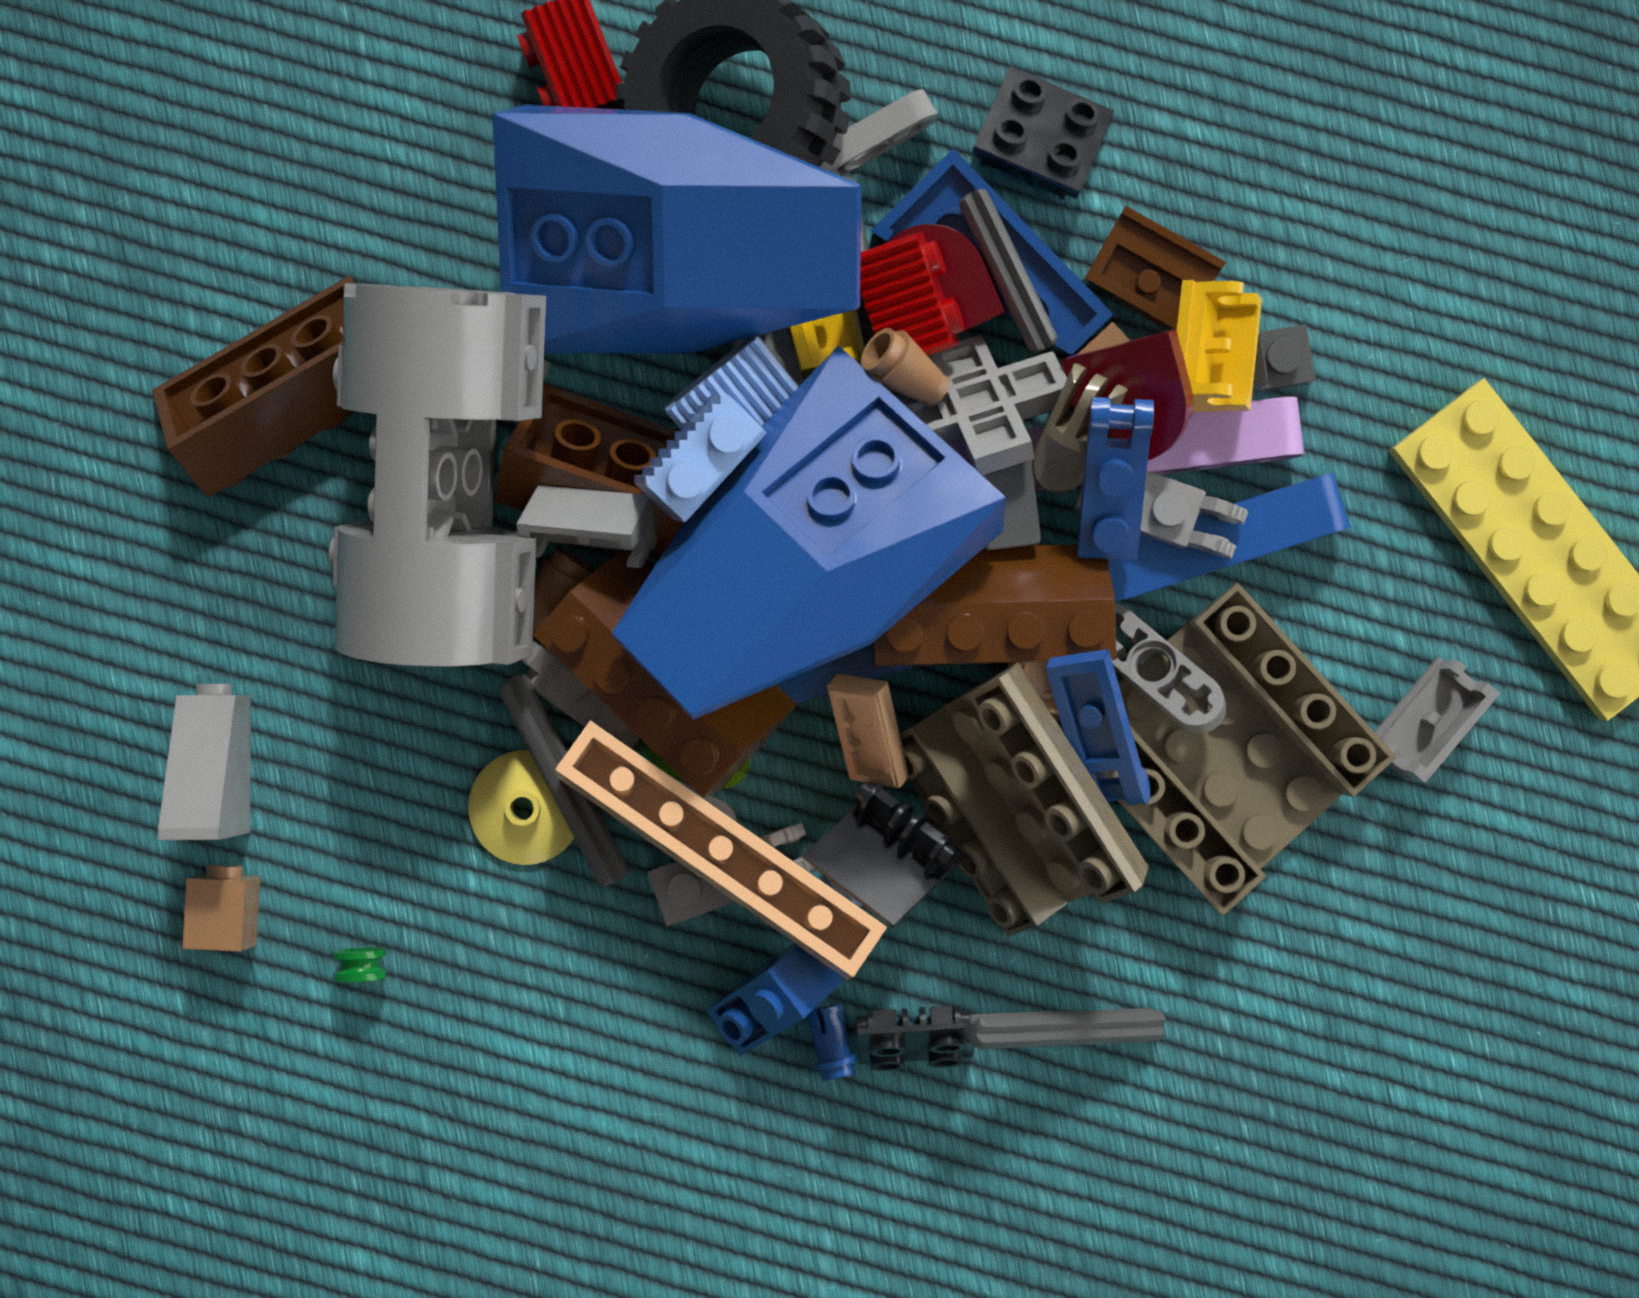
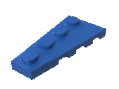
[871,148,1114,356]

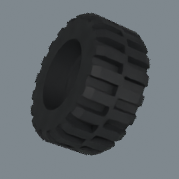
[615,0,851,167]

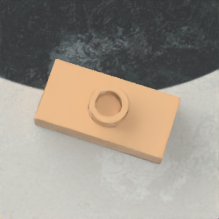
[827,674,908,788]

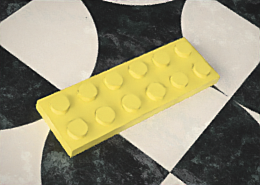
[1388,378,1639,721]

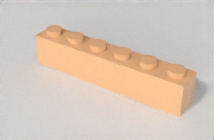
[555,721,887,980]

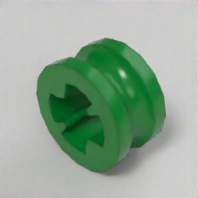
[332,947,387,982]

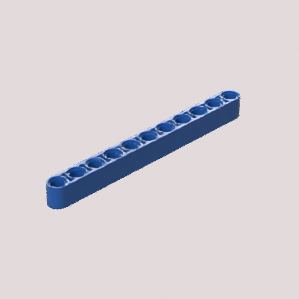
[778,472,1351,704]

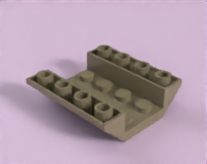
[1102,583,1397,916]
[899,662,1148,937]

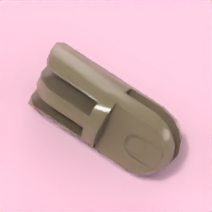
[1032,363,1128,494]

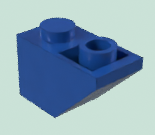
[705,943,844,1056]

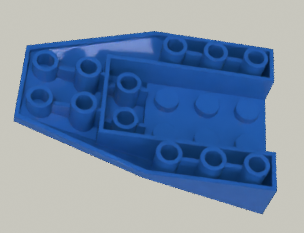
[492,105,862,354]
[612,345,1006,720]

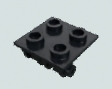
[971,66,1114,200]
[802,781,966,928]
[856,1005,975,1071]

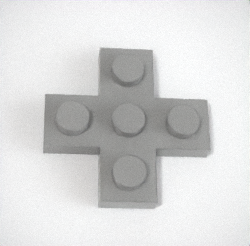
[899,334,1074,475]

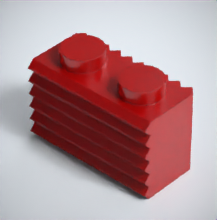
[517,0,625,110]
[860,232,964,356]

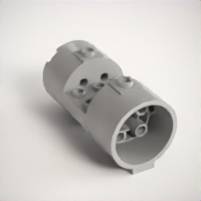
[329,283,546,666]

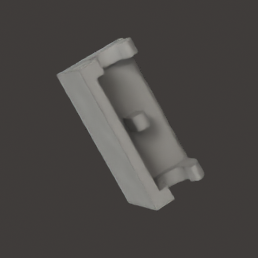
[517,485,657,568]
[1374,657,1500,783]

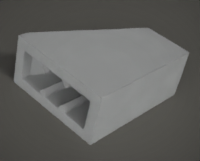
[158,684,251,840]

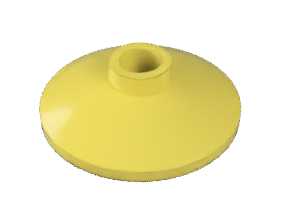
[468,750,574,865]

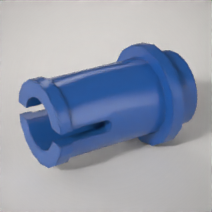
[806,1003,859,1081]

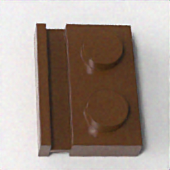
[1082,206,1226,331]

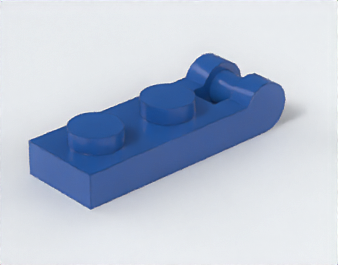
[1077,397,1154,560]
[1045,649,1150,805]

